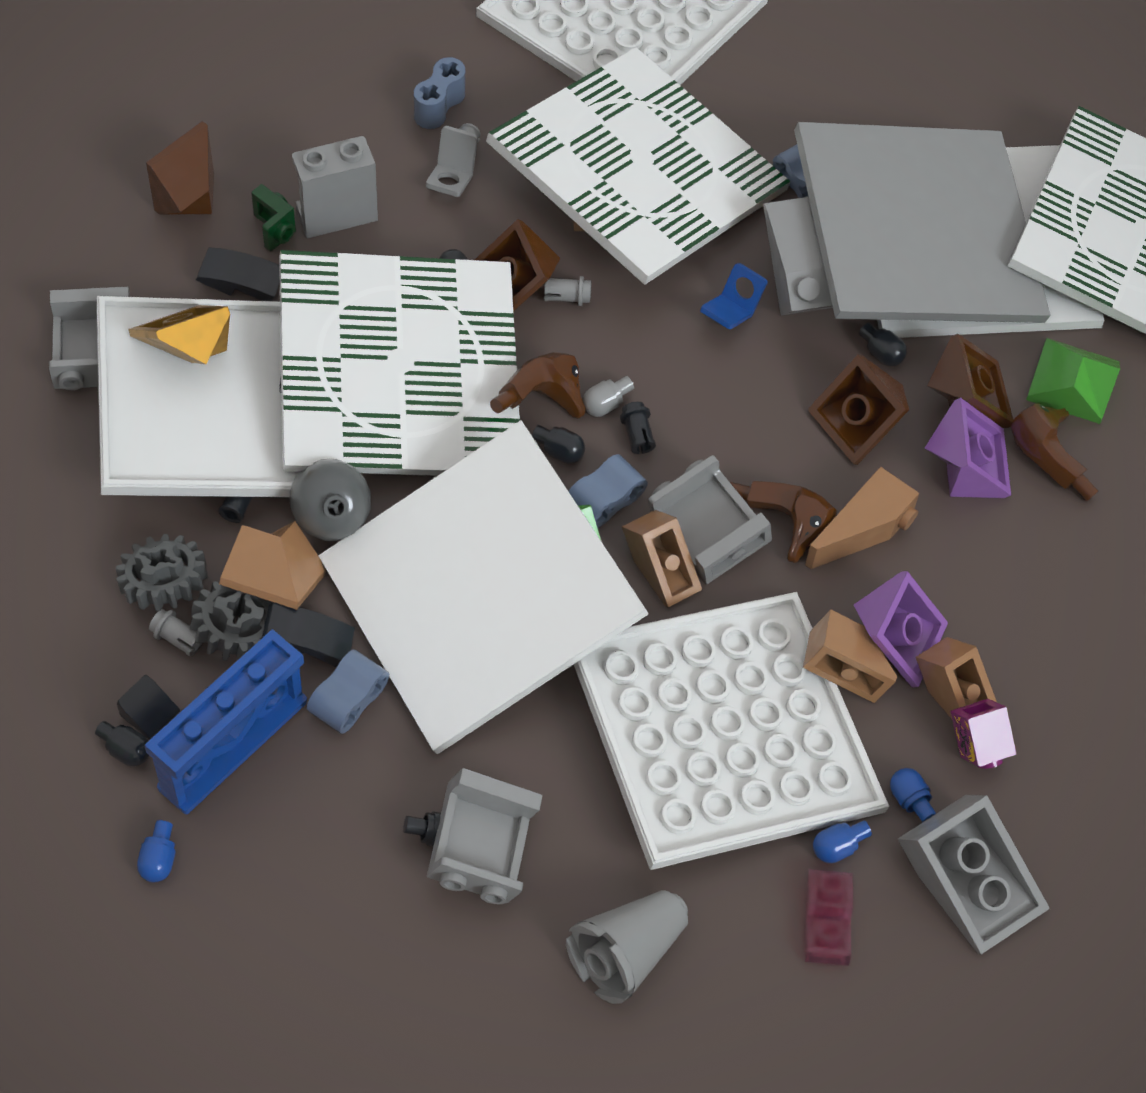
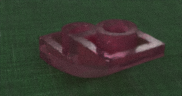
[805,869,853,966]

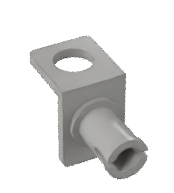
[426,123,481,197]

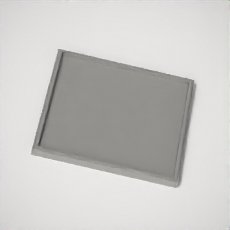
[794,122,1051,323]

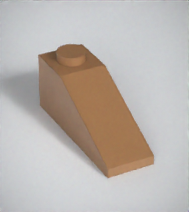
[805,467,920,569]

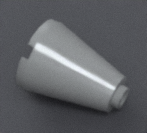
[566,890,688,1004]

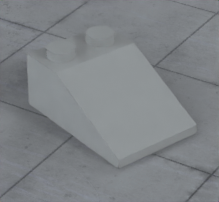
[763,197,833,316]
[898,795,1050,954]

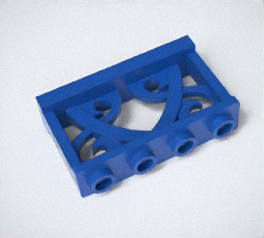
[144,629,307,814]

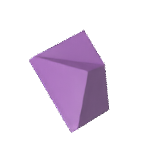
[925,398,1011,498]
[854,571,948,687]

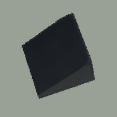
[117,675,180,740]

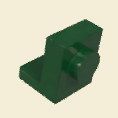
[251,184,296,252]

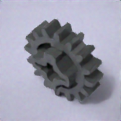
[116,534,208,611]
[190,581,273,661]

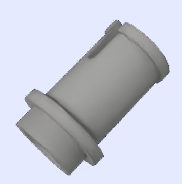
[544,276,591,306]
[149,609,202,657]

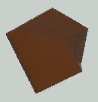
[146,121,214,215]
[474,219,560,312]
[927,333,1013,428]
[807,354,909,465]

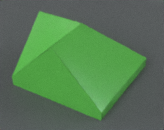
[1026,338,1120,424]

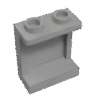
[292,136,378,239]
[49,287,130,390]
[649,455,772,585]
[427,768,543,904]

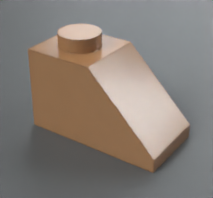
[622,510,702,607]
[803,609,897,703]
[915,637,997,719]

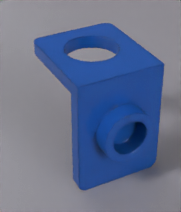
[700,263,768,329]

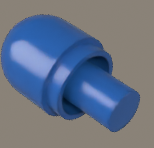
[890,768,936,822]
[137,820,176,882]
[813,820,872,863]

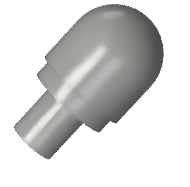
[582,376,634,417]

